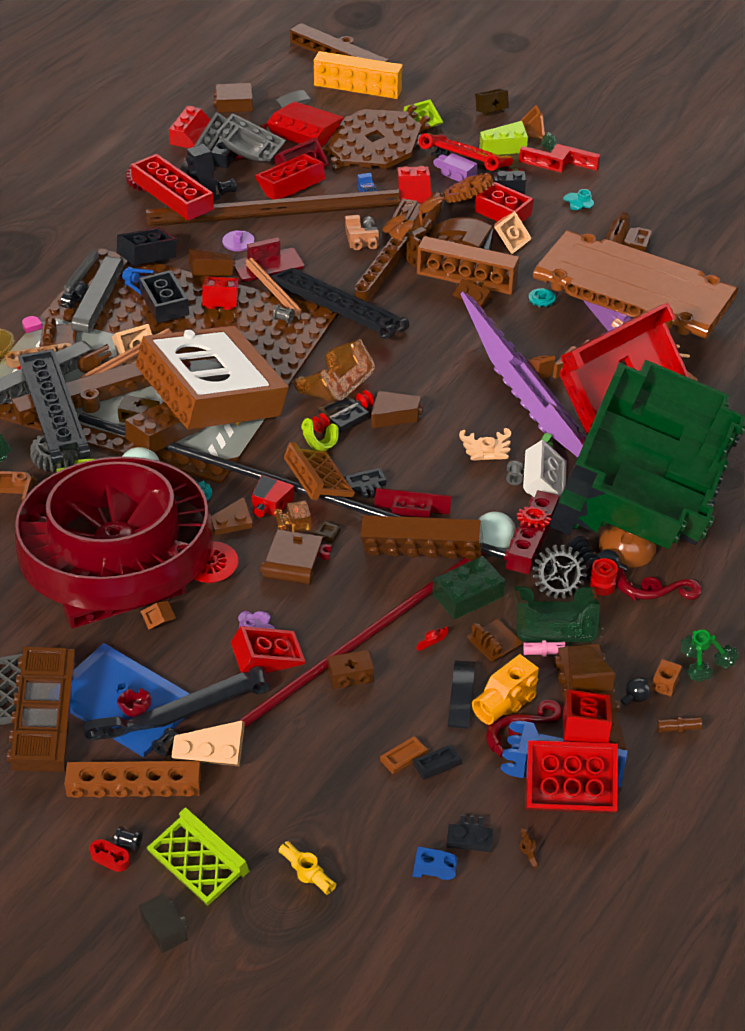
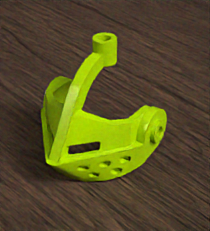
[301,418,339,451]

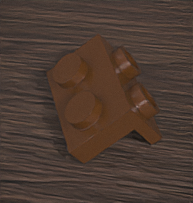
[406,227,426,268]
[452,279,494,309]

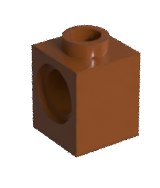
[652,659,682,697]

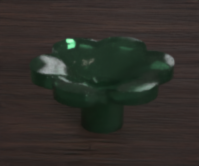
[541,132,557,151]

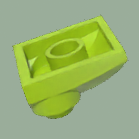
[403,99,443,128]

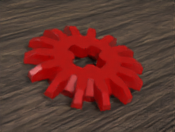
[517,506,551,528]

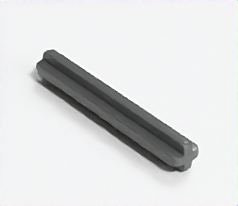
[64,250,99,293]

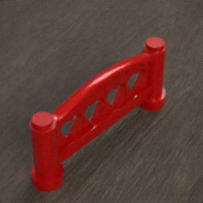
[418,133,513,171]

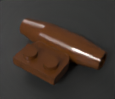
[392,192,443,234]
[605,212,652,252]

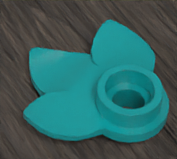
[563,189,594,210]

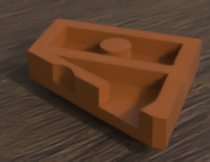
[211,498,253,535]

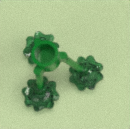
[680,630,739,682]

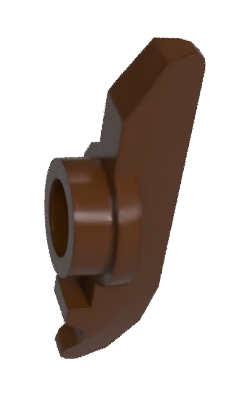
[520,828,539,868]

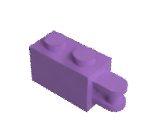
[433,153,477,182]

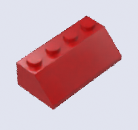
[255,153,325,199]

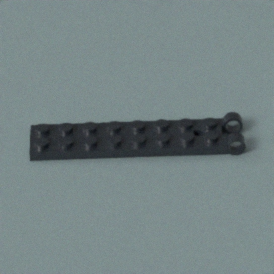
[271,268,409,339]
[18,349,91,465]

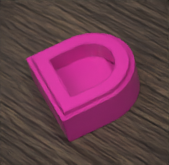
[22,316,43,333]

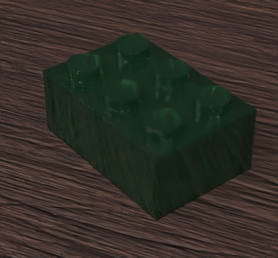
[432,556,505,620]

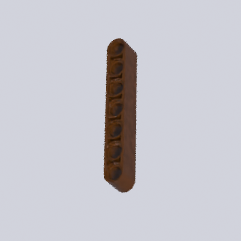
[355,231,409,302]

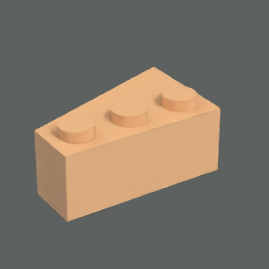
[172,721,245,767]

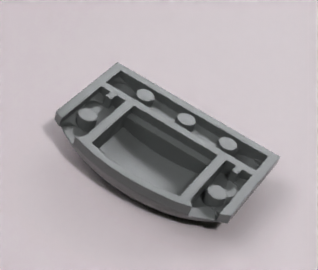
[216,113,286,161]

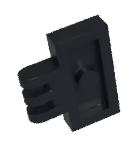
[345,468,387,498]
[446,814,494,852]

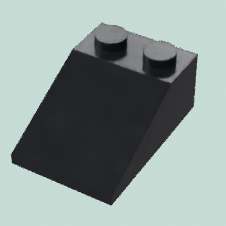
[490,167,526,195]

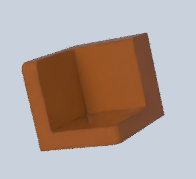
[141,600,176,630]

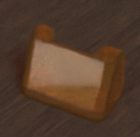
[292,339,375,402]

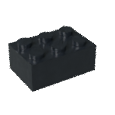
[117,227,177,266]
[139,270,189,323]

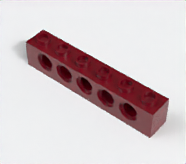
[504,490,559,575]

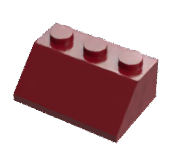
[273,137,330,168]

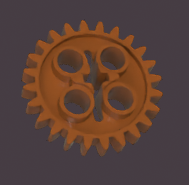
[443,173,493,203]

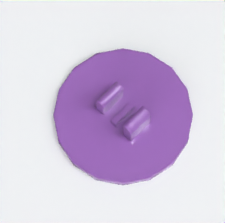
[222,230,254,251]

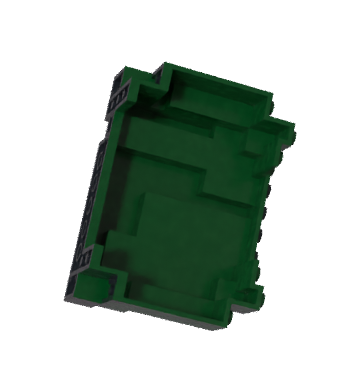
[548,360,745,549]

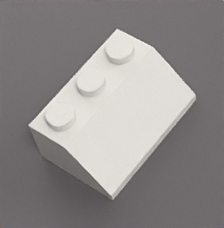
[523,440,567,500]

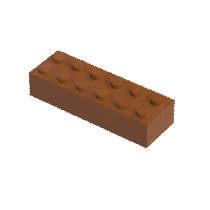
[417,236,519,295]

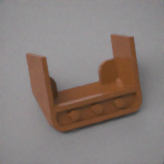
[0,471,38,502]

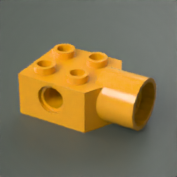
[472,654,539,725]

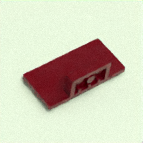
[235,237,304,282]

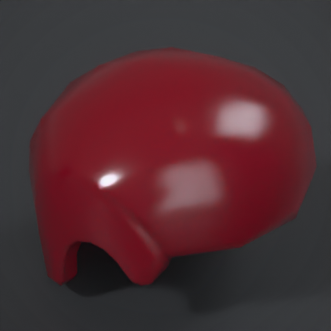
[117,688,152,717]

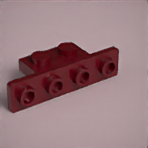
[375,488,452,518]

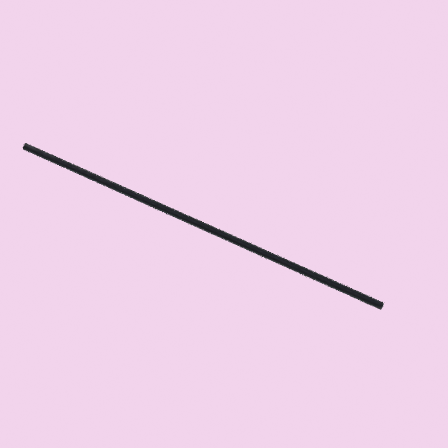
[78,413,559,576]

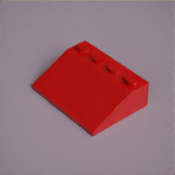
[267,101,344,146]
[525,740,618,814]

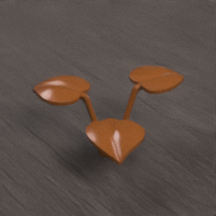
[382,196,446,241]

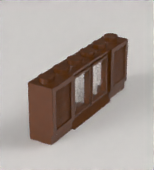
[7,647,76,772]

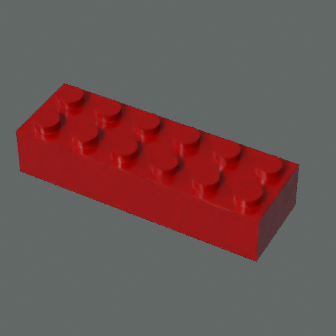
[131,154,214,221]

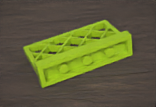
[147,807,250,906]

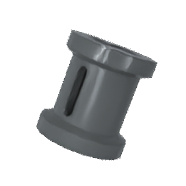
[273,304,295,323]
[506,461,523,485]

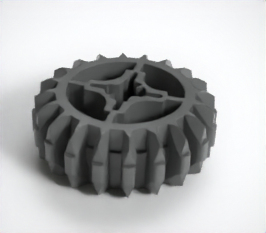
[30,435,80,473]
[532,545,586,598]

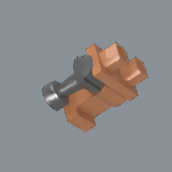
[345,215,379,250]

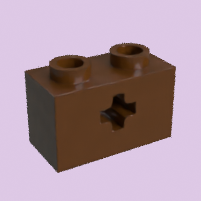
[328,650,374,689]

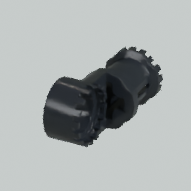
[61,280,89,309]

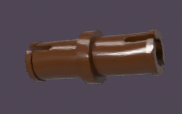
[657,716,702,733]

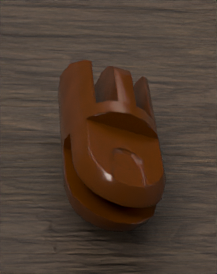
[77,344,113,373]

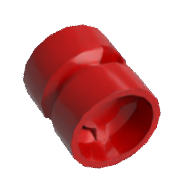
[590,558,618,596]

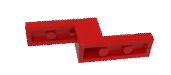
[519,144,600,173]

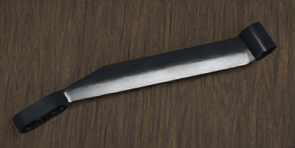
[84,666,270,740]

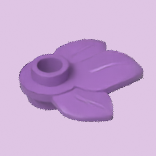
[238,611,275,629]

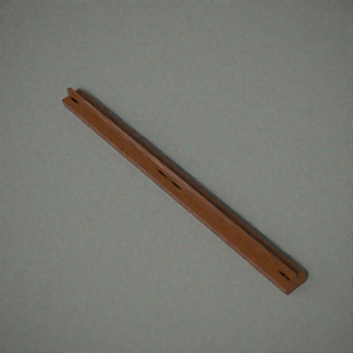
[146,189,400,227]

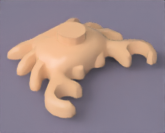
[459,428,511,461]

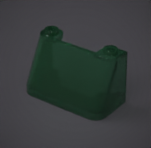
[514,586,600,642]

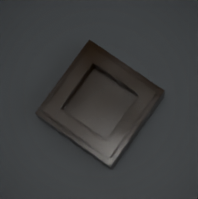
[314,521,340,544]

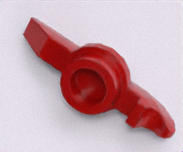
[416,626,448,651]

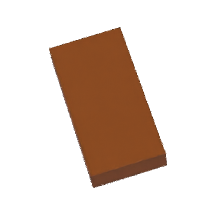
[380,736,428,775]

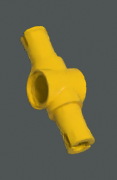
[279,841,336,895]

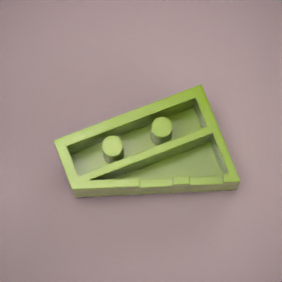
[479,121,528,155]

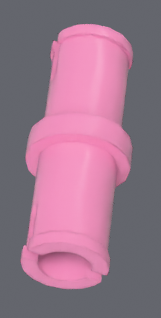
[524,640,565,657]

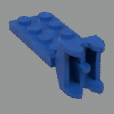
[501,721,627,787]

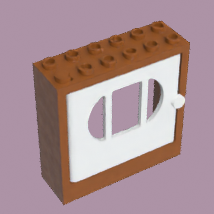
[136,326,289,430]

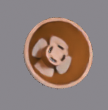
[598,524,656,568]

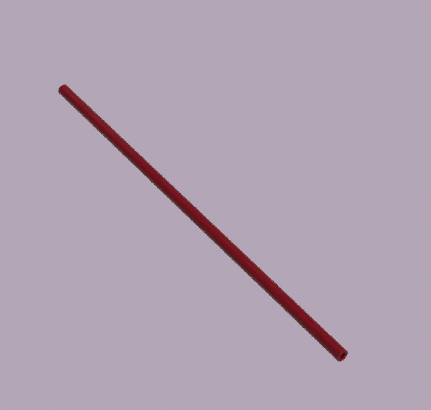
[236,553,486,729]

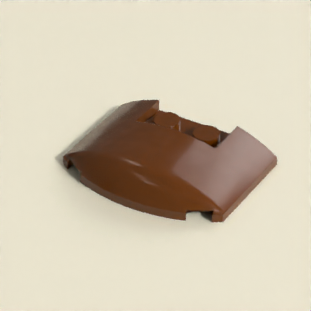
[427,217,492,248]

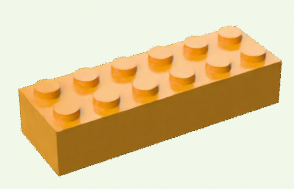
[314,51,403,99]

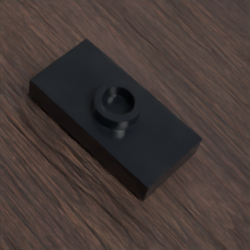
[413,744,462,780]

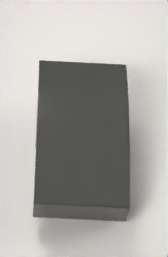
[276,90,311,108]

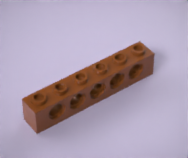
[64,761,201,798]

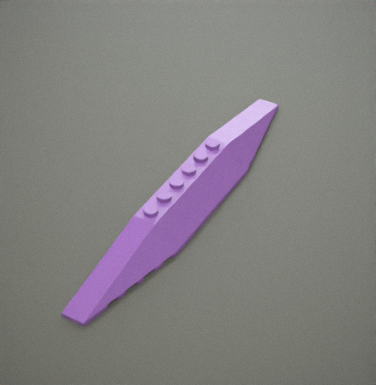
[461,292,586,457]

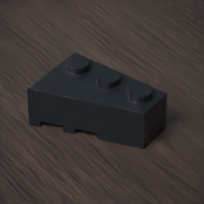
[186,144,221,201]

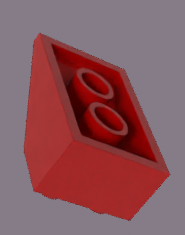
[397,166,431,204]
[202,276,239,310]
[231,626,306,673]

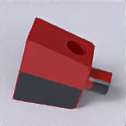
[252,475,294,517]

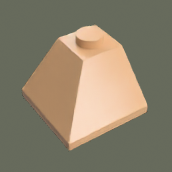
[494,211,532,254]
[112,324,152,365]

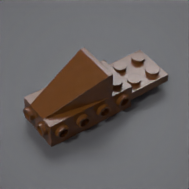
[554,644,626,750]

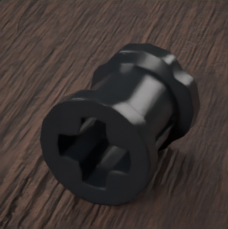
[217,178,237,195]
[152,728,178,756]
[114,826,143,851]

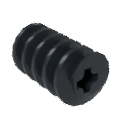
[566,536,600,579]

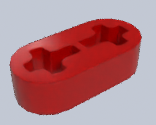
[89,839,130,872]

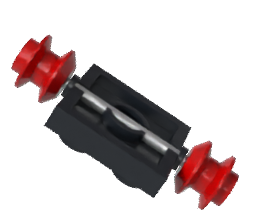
[312,390,375,433]

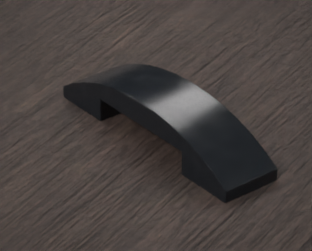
[448,660,476,729]

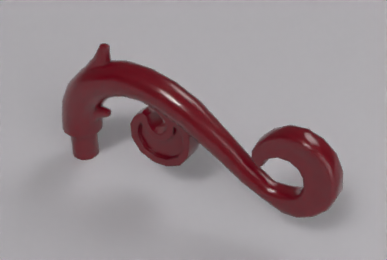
[616,568,701,601]
[486,700,562,758]

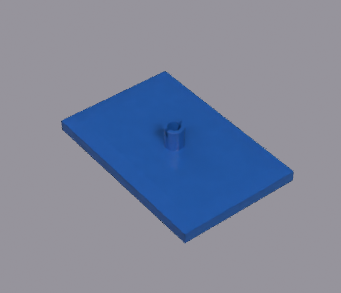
[47,643,190,758]

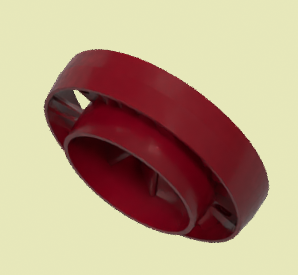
[15,457,213,611]

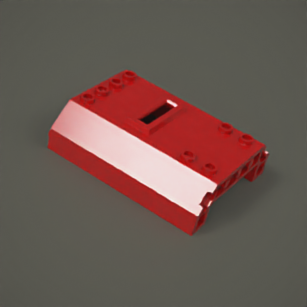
[560,302,691,435]

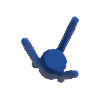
[122,267,154,295]

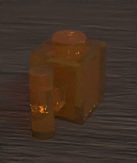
[274,500,311,532]

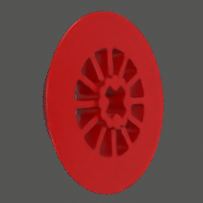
[194,541,238,583]

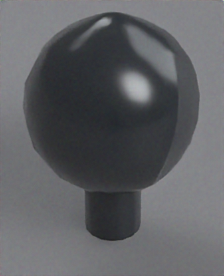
[597,549,628,573]
[620,677,652,706]

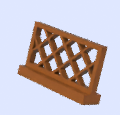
[284,442,355,500]

